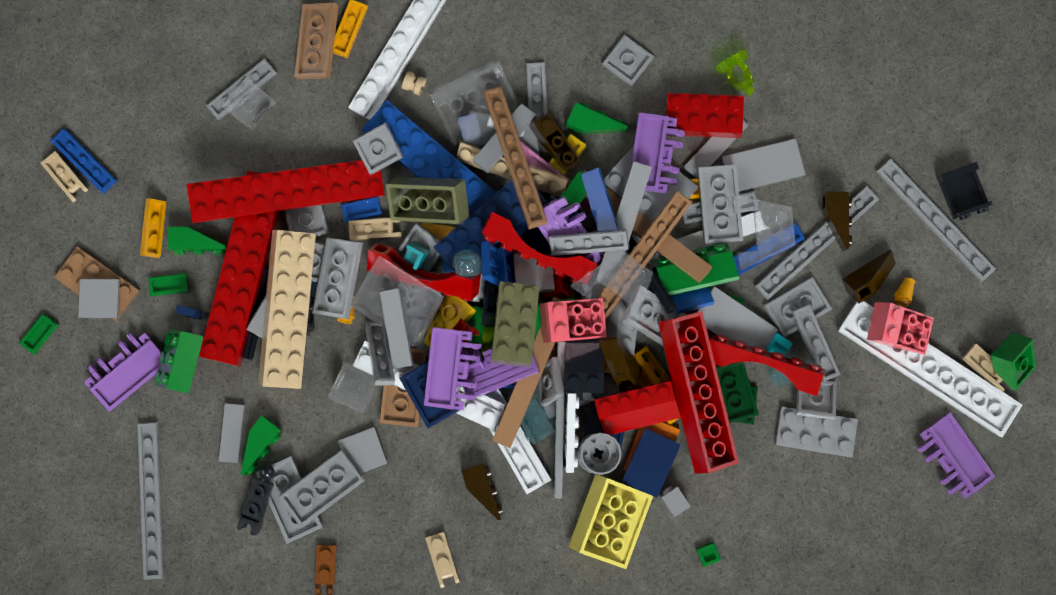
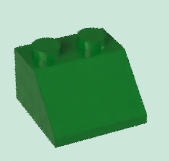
[991,332,1036,391]

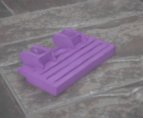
[631,113,685,194]
[539,196,603,263]
[424,327,481,410]
[84,332,162,412]
[460,349,540,401]
[917,412,996,499]

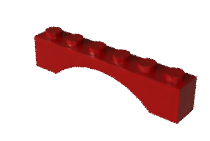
[481,212,597,286]
[367,243,481,301]
[710,334,826,396]

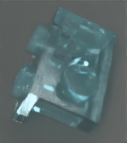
[521,398,556,444]

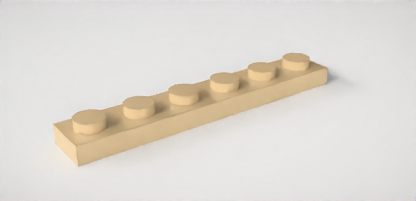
[456,141,569,197]

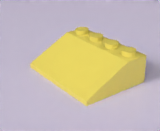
[568,474,653,569]

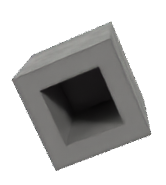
[660,486,691,517]

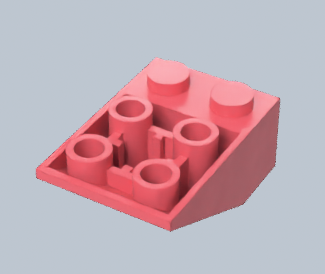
[540,298,607,343]
[867,302,934,355]

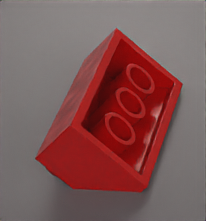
[595,380,681,435]

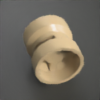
[402,71,427,96]

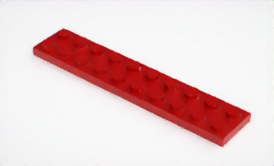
[186,160,385,223]

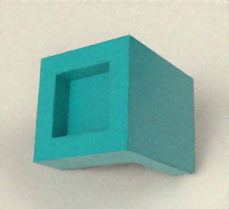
[404,241,430,270]
[765,333,793,354]

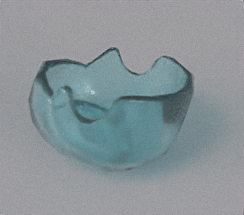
[453,249,482,277]

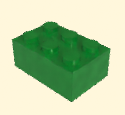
[154,329,203,394]

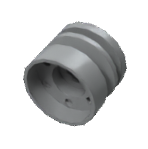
[576,433,621,475]

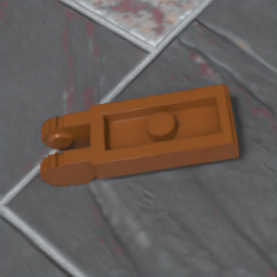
[315,545,337,595]

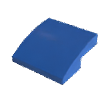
[481,241,514,286]
[670,287,714,314]

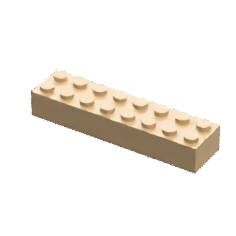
[258,230,316,389]

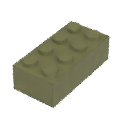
[386,177,469,224]
[490,281,539,367]

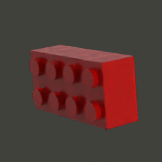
[666,93,744,139]

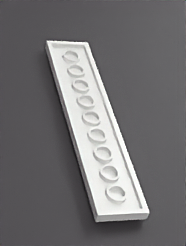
[838,301,1022,437]

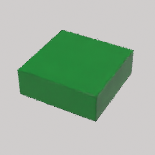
[696,542,721,568]

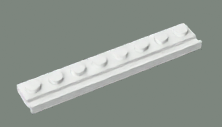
[348,0,446,120]
[353,341,505,430]
[461,348,551,494]

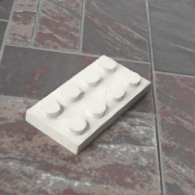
[563,392,579,473]

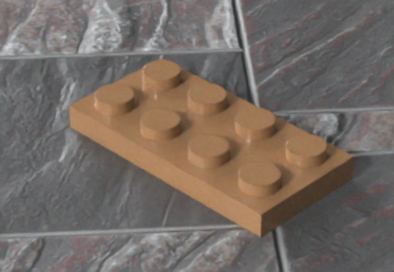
[294,3,338,79]
[54,247,140,322]
[379,349,427,427]

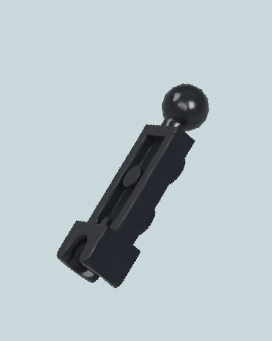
[237,464,275,535]

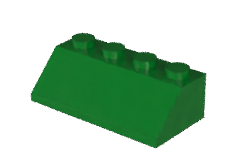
[653,243,739,296]

